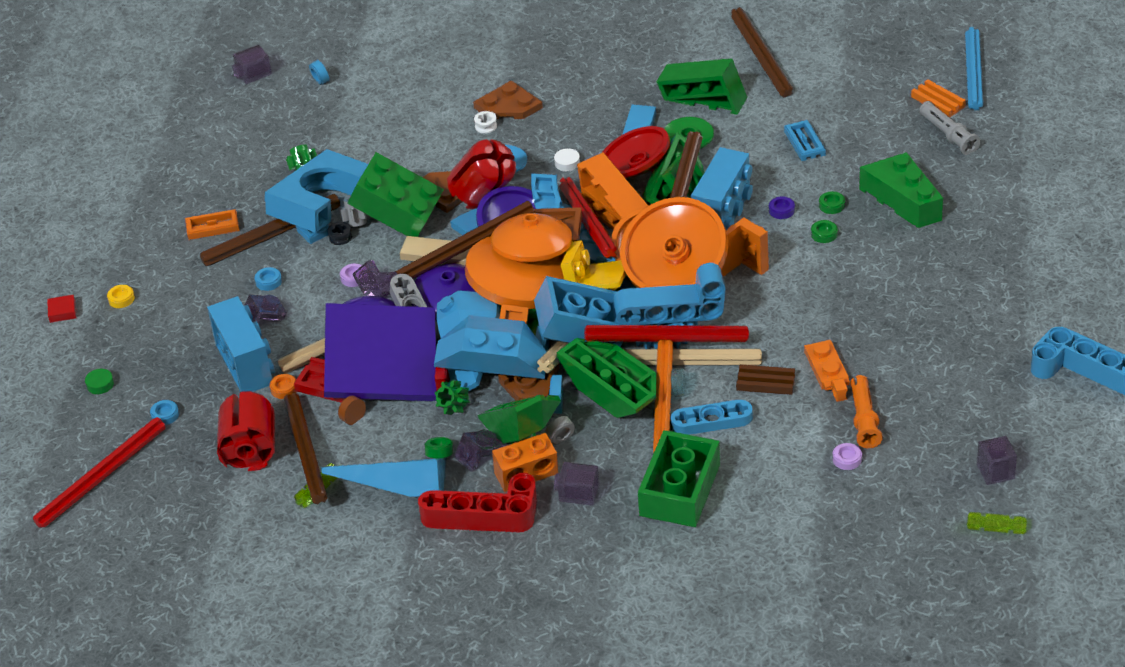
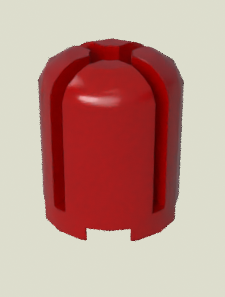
[447,139,516,209]
[217,391,275,472]

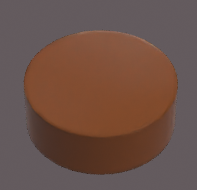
[338,396,366,425]

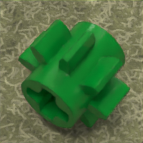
[286,144,317,170]
[434,380,470,415]

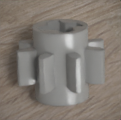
[339,198,369,227]

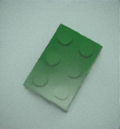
[347,152,444,237]
[638,430,720,528]

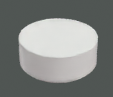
[554,149,580,171]

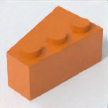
[577,152,649,230]

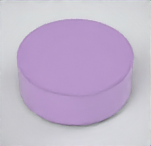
[340,264,367,287]
[833,443,862,470]

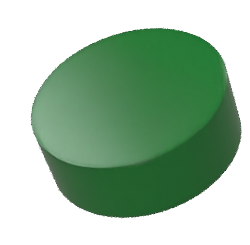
[819,191,845,214]
[811,220,838,243]
[85,369,114,394]
[424,437,454,459]

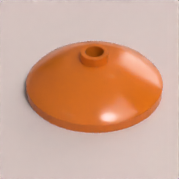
[491,213,572,262]

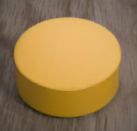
[107,285,135,308]

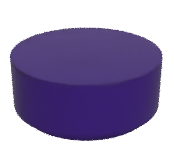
[769,196,795,219]

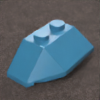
[434,315,547,379]

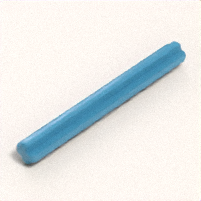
[965,27,983,111]

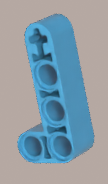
[613,263,726,325]
[1031,327,1125,395]

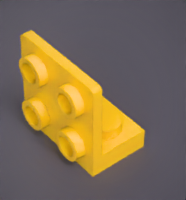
[561,240,626,290]

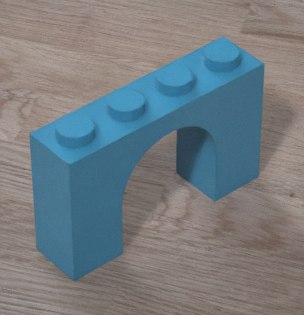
[264,149,368,233]

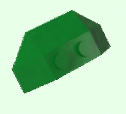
[642,133,705,205]
[556,338,656,418]
[477,395,561,444]

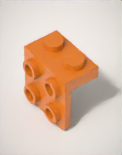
[721,217,769,277]

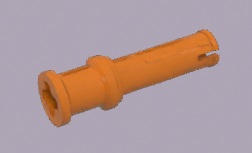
[850,375,883,449]

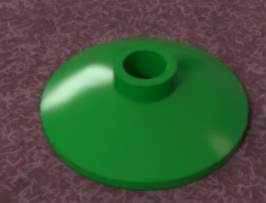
[664,117,714,149]

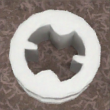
[474,111,497,133]

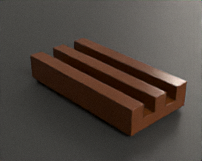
[736,364,795,395]

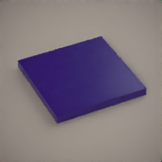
[324,303,437,401]

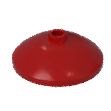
[603,126,670,179]

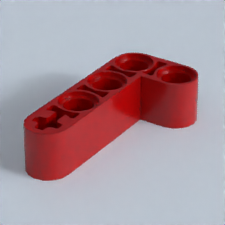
[418,473,537,532]

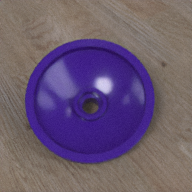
[476,186,535,227]
[412,264,476,321]

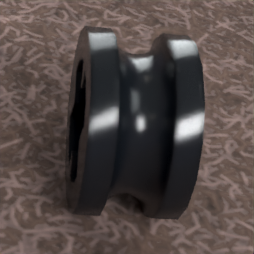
[328,222,352,245]

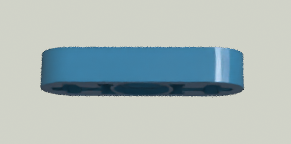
[671,400,753,435]

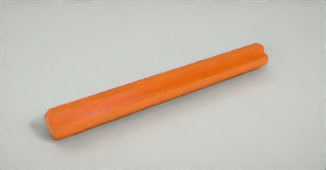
[653,340,673,453]

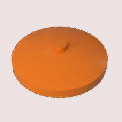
[620,197,728,288]
[465,236,565,309]

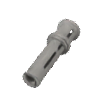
[919,101,980,155]

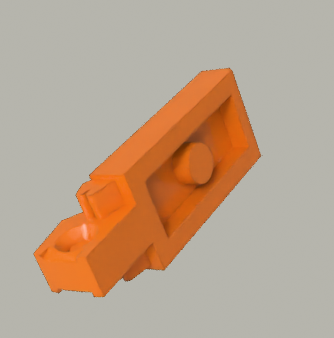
[804,340,850,402]

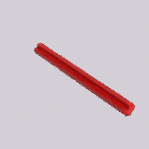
[559,177,618,258]
[584,325,749,342]
[33,417,166,528]

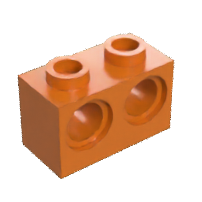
[492,433,558,492]

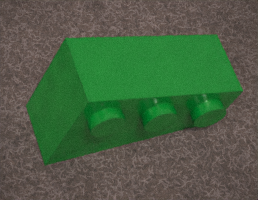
[656,58,747,115]
[859,152,943,228]

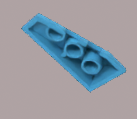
[437,291,500,391]
[322,458,446,498]

